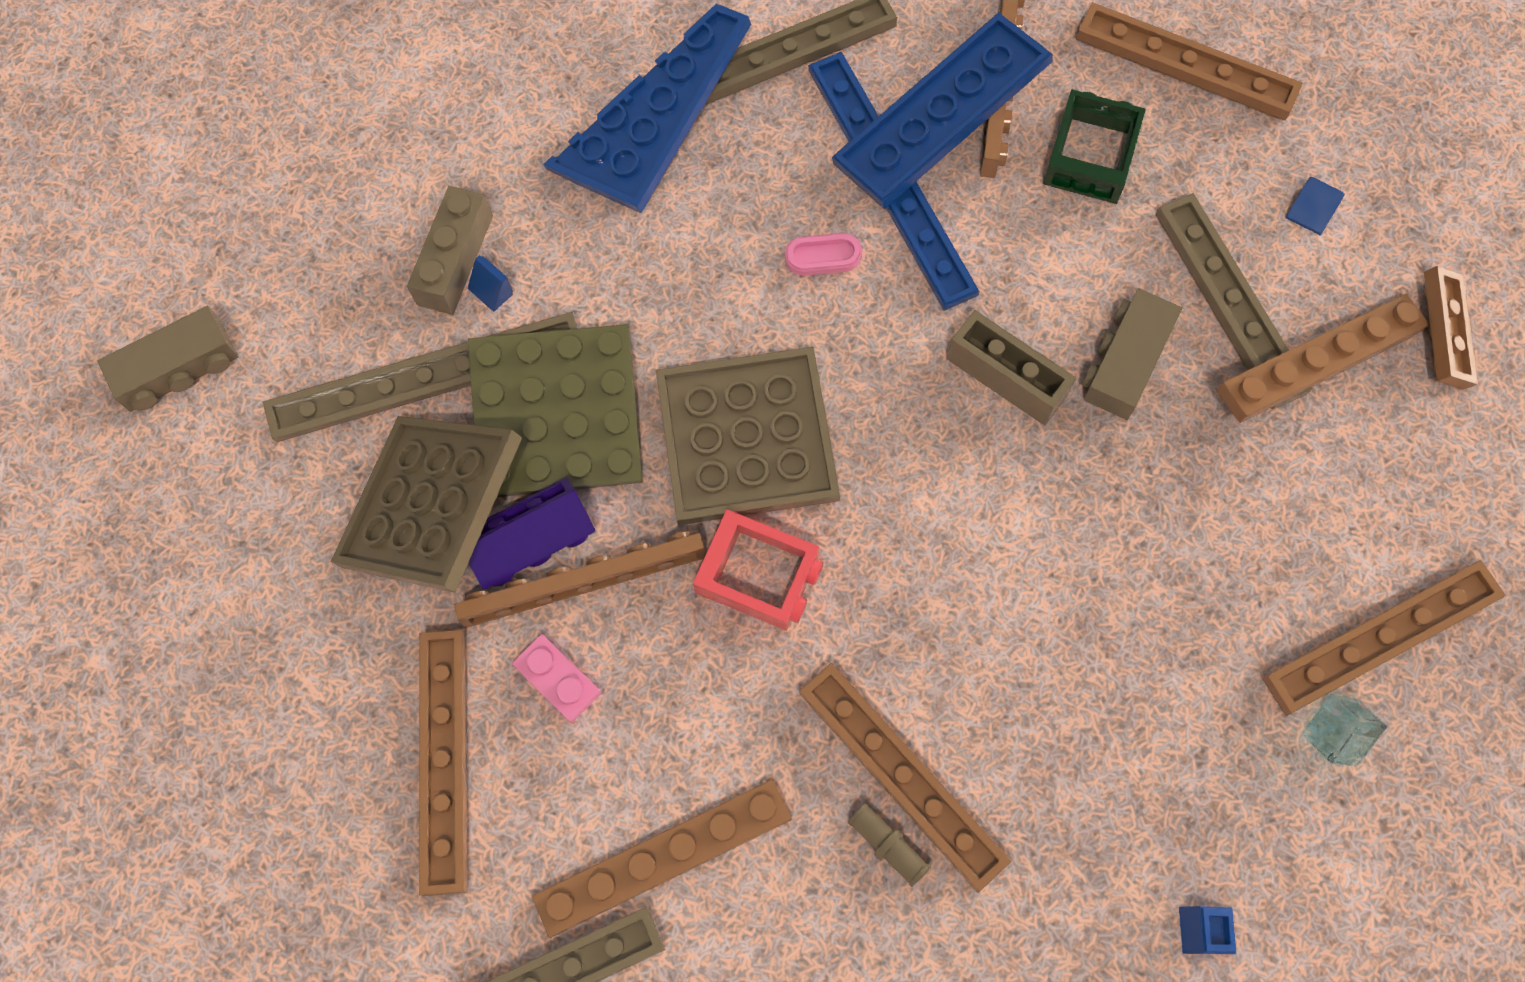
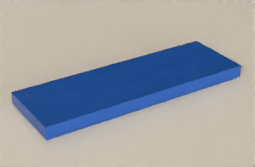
[832,12,1053,209]

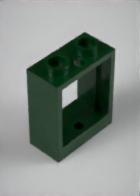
[1043,89,1146,204]

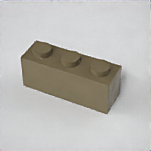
[407,185,493,315]
[1082,288,1183,421]
[97,305,239,412]
[946,310,1076,426]

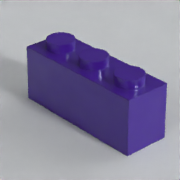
[468,477,596,590]

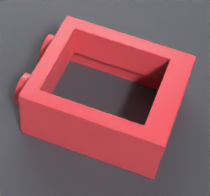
[693,509,824,631]

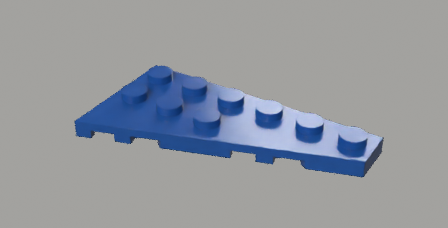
[543,3,751,213]

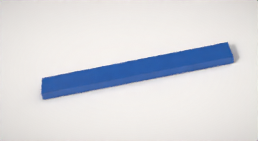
[808,51,980,311]

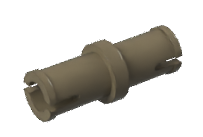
[848,803,931,887]

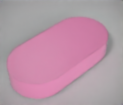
[785,233,862,276]

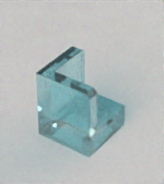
[1303,694,1387,766]

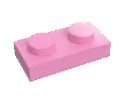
[511,634,602,724]

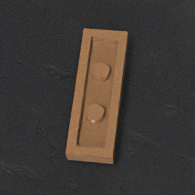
[1424,266,1478,389]

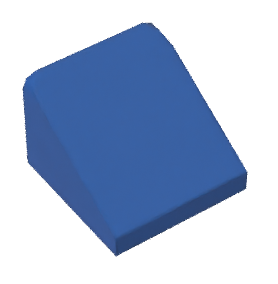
[1285,177,1345,236]
[468,255,513,312]
[1179,906,1236,954]

